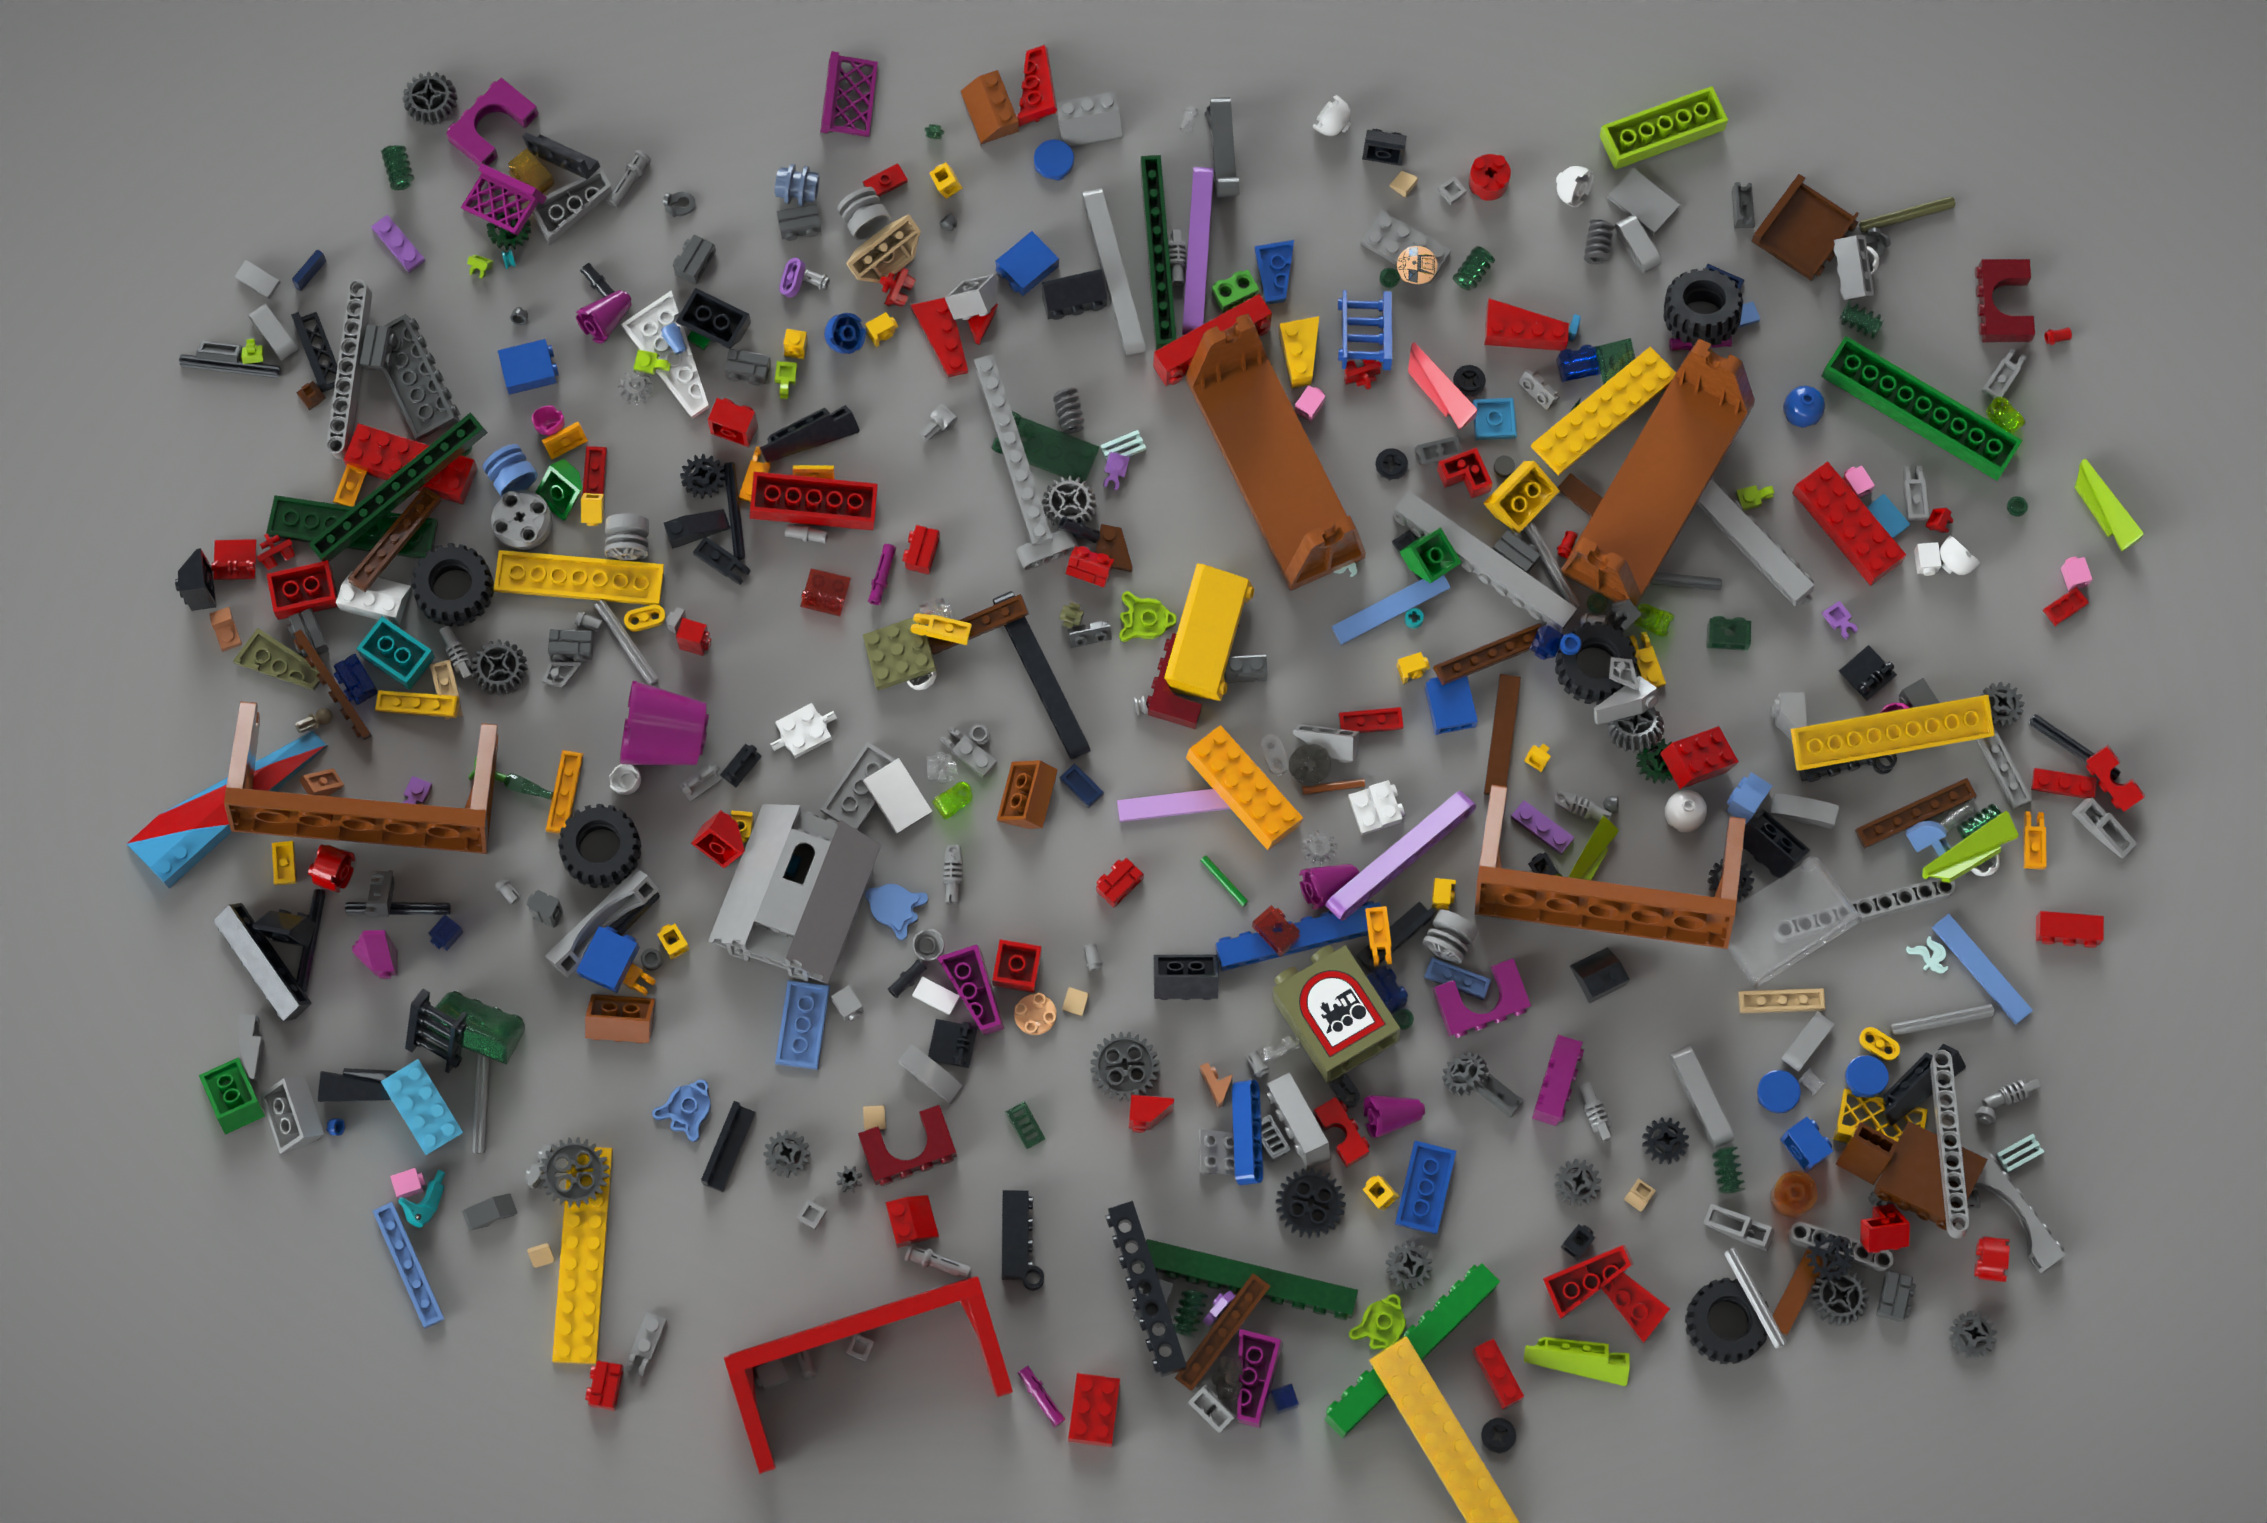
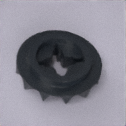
[1453,365,1486,396]
[1375,448,1408,481]
[1481,1418,1516,1453]

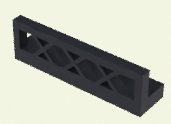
[522,132,601,180]
[291,311,338,393]
[1356,901,1435,973]
[701,1101,756,1192]

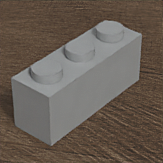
[1834,235,1874,300]

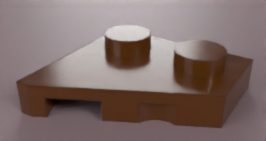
[1095,524,1133,572]

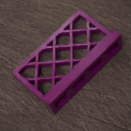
[820,51,878,137]
[461,164,547,236]

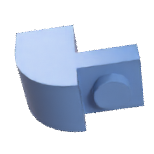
[1906,821,1951,856]

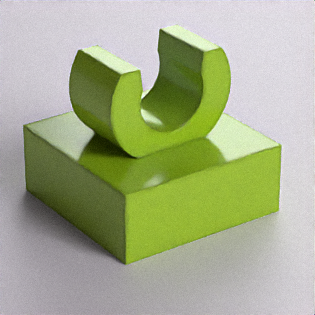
[467,254,494,278]
[241,338,264,364]

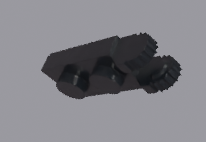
[693,537,751,585]

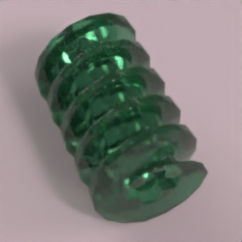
[380,145,414,191]
[1453,246,1495,290]
[1839,300,1884,340]
[1957,804,2002,840]
[1712,1146,1745,1194]
[1173,1289,1209,1338]

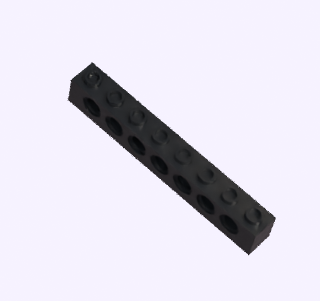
[1105,1201,1187,1377]

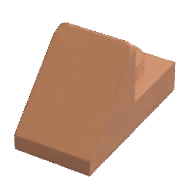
[209,607,242,652]
[299,768,344,796]
[1200,1062,1233,1108]

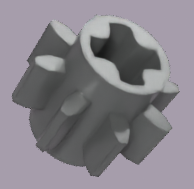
[836,1166,862,1193]

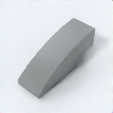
[1770,794,1839,829]
[2072,798,2137,858]
[238,1013,265,1083]
[898,1044,963,1103]
[1703,1204,1775,1252]

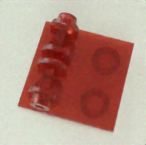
[800,568,851,616]

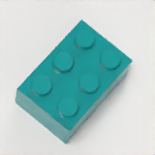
[356,616,435,690]

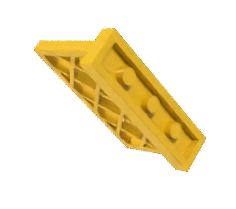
[1833,1088,1928,1143]

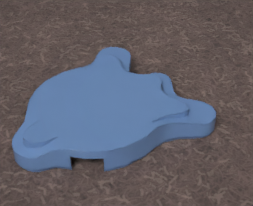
[865,884,928,940]
[652,1079,711,1142]

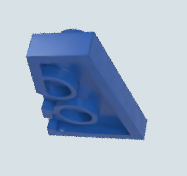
[1254,240,1294,305]

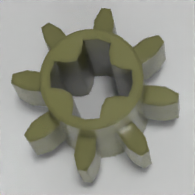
[1059,602,1084,629]

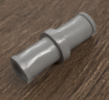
[785,524,828,544]

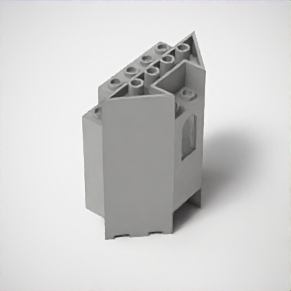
[708,804,881,984]

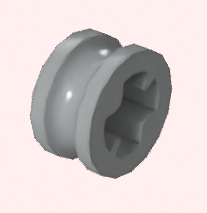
[1133,696,1147,716]

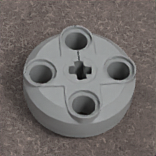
[491,490,552,551]

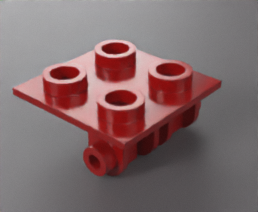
[211,539,256,580]

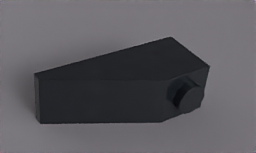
[664,509,731,549]

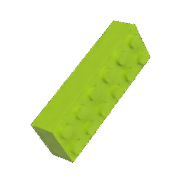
[1599,86,1728,170]

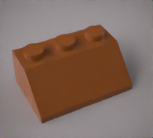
[961,70,1019,144]
[996,760,1058,829]
[585,994,655,1044]

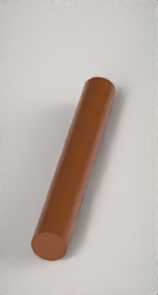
[1302,778,1365,795]

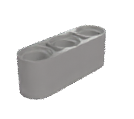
[1615,215,1662,273]
[248,304,298,361]
[1016,529,1079,570]
[1781,1012,1835,1072]

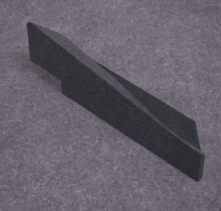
[760,405,860,463]
[1883,1044,1966,1125]
[318,1068,397,1102]

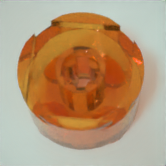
[1771,1171,1818,1218]

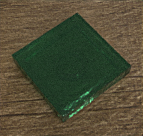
[1595,338,1635,385]

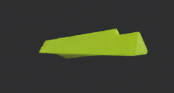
[2074,458,2144,551]
[1922,811,2019,883]
[1568,816,1619,880]
[1523,1337,1630,1386]

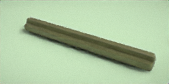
[1859,196,1956,232]

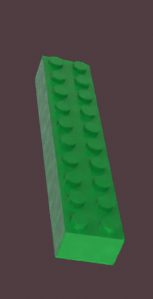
[1821,336,2023,481]
[1324,1263,1500,1439]

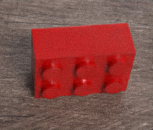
[266,560,338,620]
[1660,726,1739,789]
[1068,1373,1120,1447]

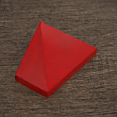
[967,303,998,345]

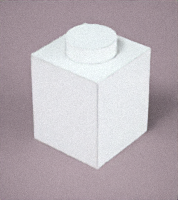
[1914,542,1942,576]

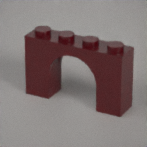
[1975,259,2035,342]
[1146,633,1202,729]
[858,1105,957,1186]

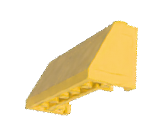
[1164,563,1254,701]

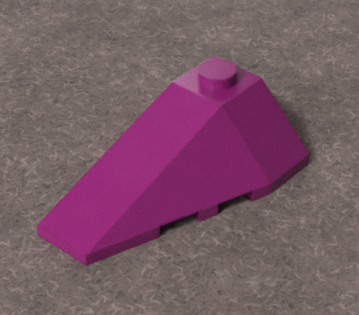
[352,930,398,979]

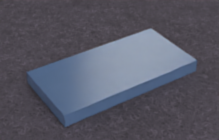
[775,980,830,1070]

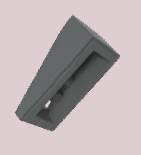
[1261,1115,1291,1162]

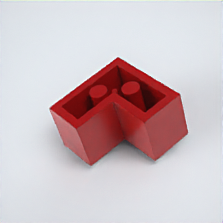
[1437,447,1493,499]
[1860,1204,1910,1253]

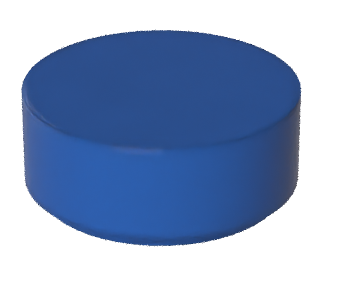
[1560,633,1581,655]

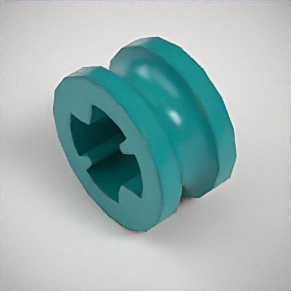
[502,249,516,269]
[1405,608,1424,629]

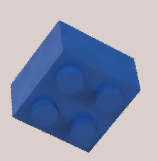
[1780,1116,1833,1173]

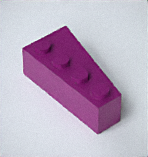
[937,944,1005,1035]
[1532,1035,1584,1126]
[1237,1329,1283,1428]

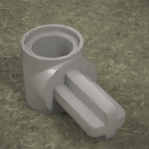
[920,404,958,441]

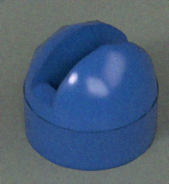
[326,1118,345,1136]

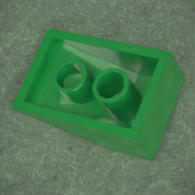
[199,1057,265,1135]

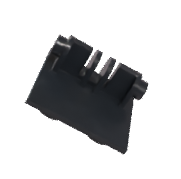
[1839,645,1897,701]
[928,1019,978,1068]

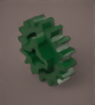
[486,208,531,251]
[1636,738,1673,784]

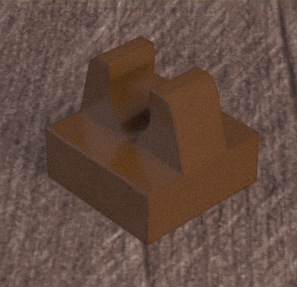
[296,381,326,410]

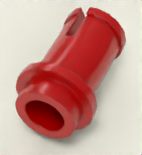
[2044,327,2072,345]
[1557,531,1578,558]

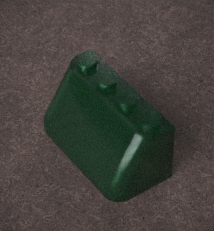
[428,991,525,1065]

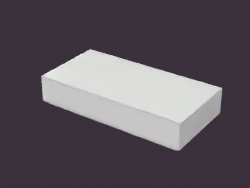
[912,977,960,1015]

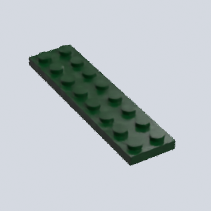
[266,495,438,559]

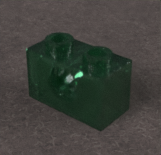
[1706,616,1751,651]

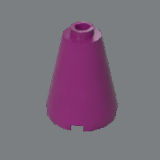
[576,290,632,344]
[1299,864,1360,910]
[1363,1095,1425,1138]

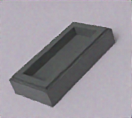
[196,341,242,363]

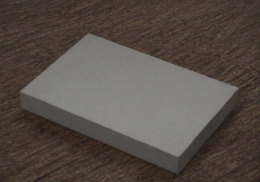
[1607,168,1680,235]

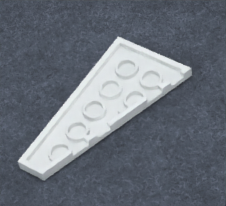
[621,291,709,419]

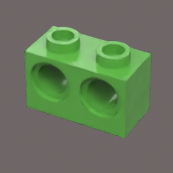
[1211,269,1259,314]

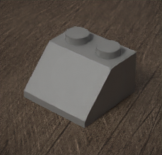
[945,273,997,320]
[1770,692,1807,740]

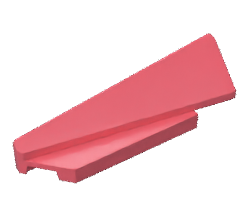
[1408,342,1477,430]

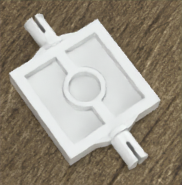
[770,703,837,759]

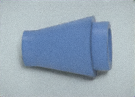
[661,323,687,355]

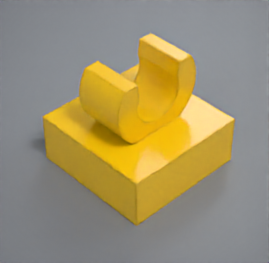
[1524,744,1551,772]

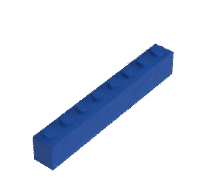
[1215,901,1381,971]

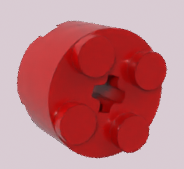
[1469,154,1511,201]
[308,845,355,893]
[1974,1236,2010,1282]

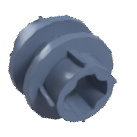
[775,164,819,206]

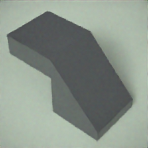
[463,1193,518,1230]

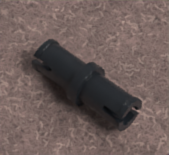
[580,263,615,297]
[1059,516,1100,543]
[887,959,927,998]

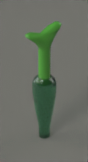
[468,756,553,800]

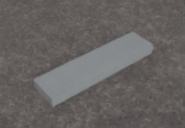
[1976,727,2033,810]

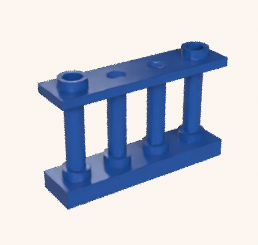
[1338,290,1392,370]

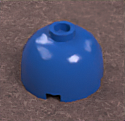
[824,313,866,354]
[1783,385,1825,428]

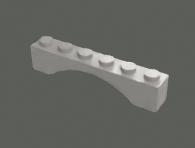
[545,868,660,977]
[1975,1150,2065,1273]

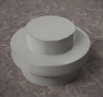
[969,724,990,745]
[1975,1106,1997,1125]

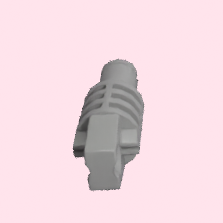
[1168,230,1186,286]
[439,626,473,681]
[1554,791,1612,821]
[943,845,963,904]
[1982,1078,2041,1109]
[1579,1082,1612,1141]

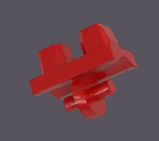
[879,267,916,307]
[1344,360,1382,390]
[256,534,295,570]

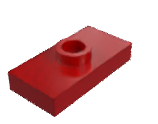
[863,163,908,197]
[2043,587,2089,627]

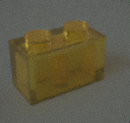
[508,148,555,194]

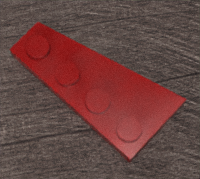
[1017,45,1057,124]
[910,297,968,377]
[1602,1272,1671,1343]

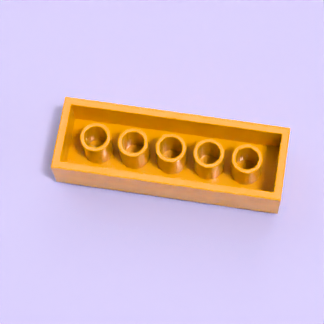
[1186,725,1303,850]

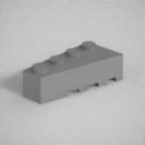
[532,168,612,245]
[1266,1073,1331,1170]

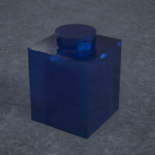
[1529,625,1564,660]
[428,914,464,951]
[1270,1383,1299,1415]

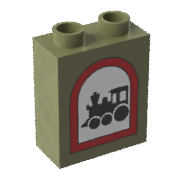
[1273,945,1400,1084]

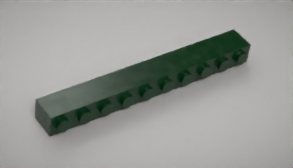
[1140,155,1176,350]
[308,412,488,562]
[1141,1239,1358,1320]

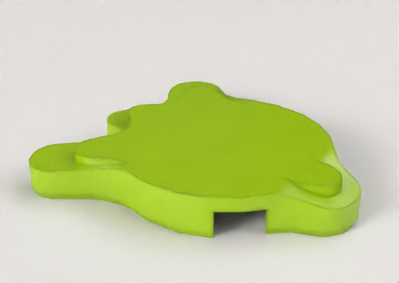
[1119,591,1177,642]
[1349,1294,1406,1350]

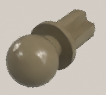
[295,708,332,733]

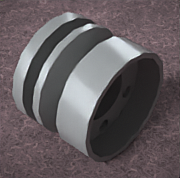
[837,187,891,240]
[605,514,649,561]
[1422,910,1478,964]

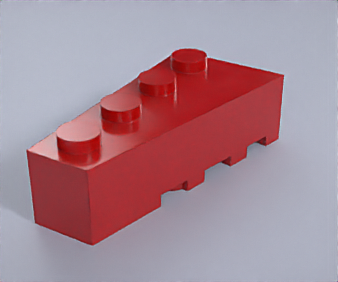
[1484,298,1569,351]
[1543,1245,1634,1319]

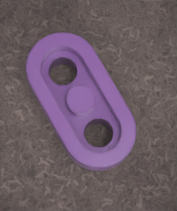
[779,258,806,298]

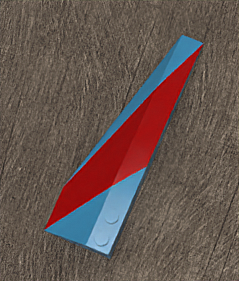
[127,731,327,888]

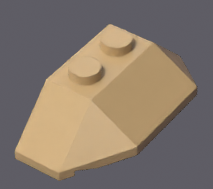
[846,214,921,283]

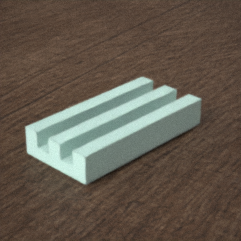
[1100,430,1146,461]
[1996,1134,2044,1173]

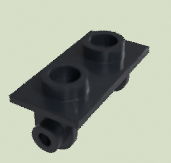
[720,743,762,788]

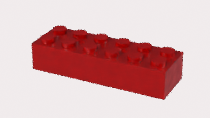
[1153,294,1272,386]
[343,423,478,505]
[1792,461,1906,586]
[749,471,878,531]

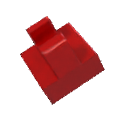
[1925,508,1954,533]

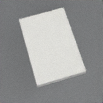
[863,758,932,834]

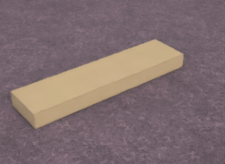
[1738,988,1826,1013]

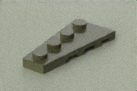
[233,628,320,691]

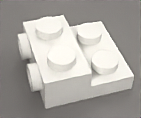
[1348,780,1405,835]

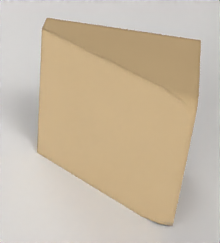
[1389,171,1418,198]
[1062,987,1089,1016]
[863,1106,886,1131]
[1624,1178,1656,1211]
[527,1243,554,1268]

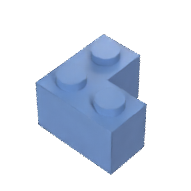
[1727,772,1773,823]

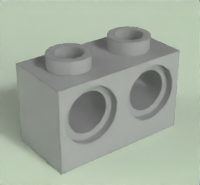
[1188,1384,1237,1433]

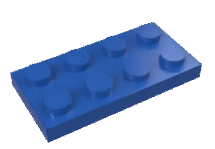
[1395,1141,1456,1235]

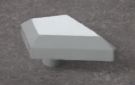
[1609,657,1639,690]
[542,662,581,689]

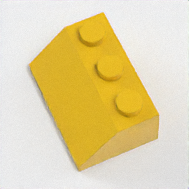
[1483,461,1560,533]

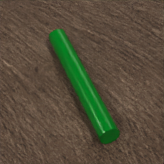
[1200,855,1249,907]

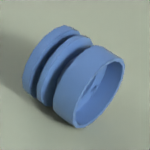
[482,444,538,497]

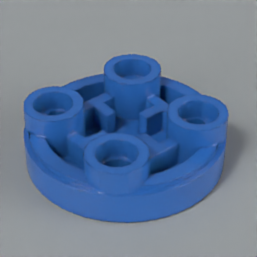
[1034,140,1074,181]
[1845,1055,1889,1098]
[1757,1070,1801,1113]

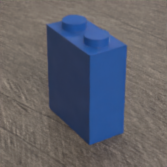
[995,231,1059,296]
[497,339,559,395]
[1424,676,1478,735]
[576,926,640,993]

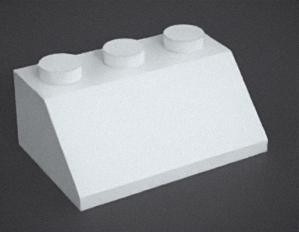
[336,571,412,625]

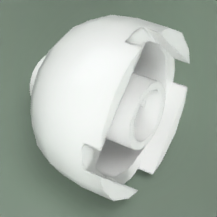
[1313,95,1351,136]
[1556,166,1594,208]
[1939,535,1980,575]
[1665,790,1707,832]

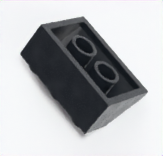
[1042,269,1107,320]
[676,288,751,349]
[175,548,217,611]
[1743,809,1810,880]
[1153,955,1218,1000]

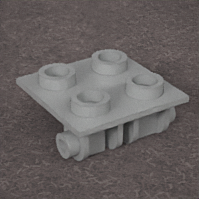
[1198,1129,1235,1175]

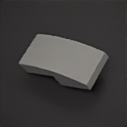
[235,260,281,299]
[525,1144,554,1190]

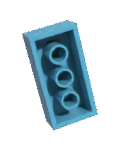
[381,1059,463,1155]

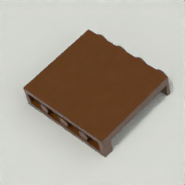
[1751,174,1859,281]
[1874,1121,1988,1230]

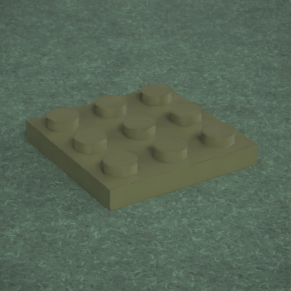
[863,617,937,691]

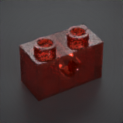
[1252,905,1300,957]

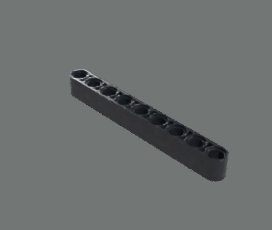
[992,591,1090,760]

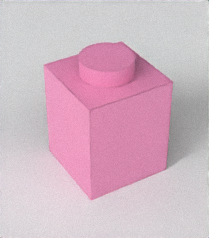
[1294,385,1326,422]
[1843,465,1875,499]
[2061,557,2093,591]
[390,1168,426,1199]

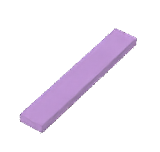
[1117,789,1231,822]

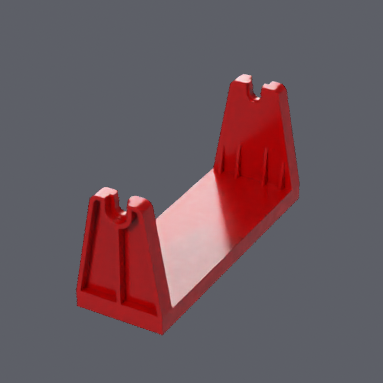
[723,1276,1013,1474]

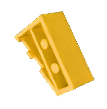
[1278,316,1319,389]

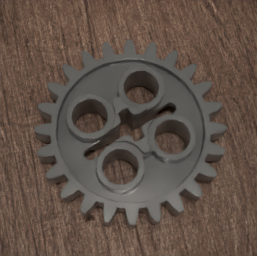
[1090,1032,1159,1101]
[539,1137,609,1208]

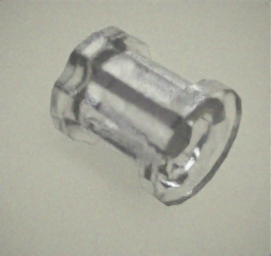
[1798,1068,1826,1096]

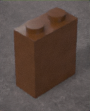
[1835,1122,1898,1185]

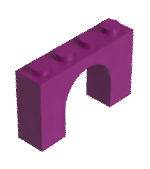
[446,78,539,167]
[1431,958,1531,1038]

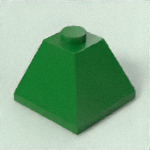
[535,459,583,521]
[1399,527,1462,583]

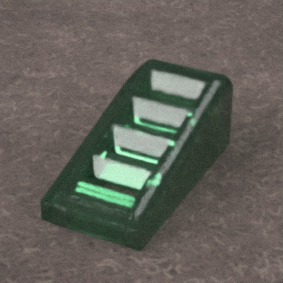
[1004,1101,1046,1149]

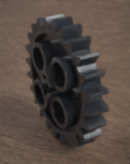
[1275,1168,1346,1239]

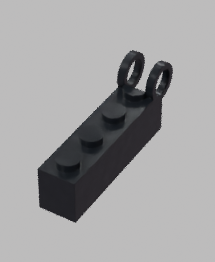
[1794,754,1897,782]
[1002,1190,1044,1291]

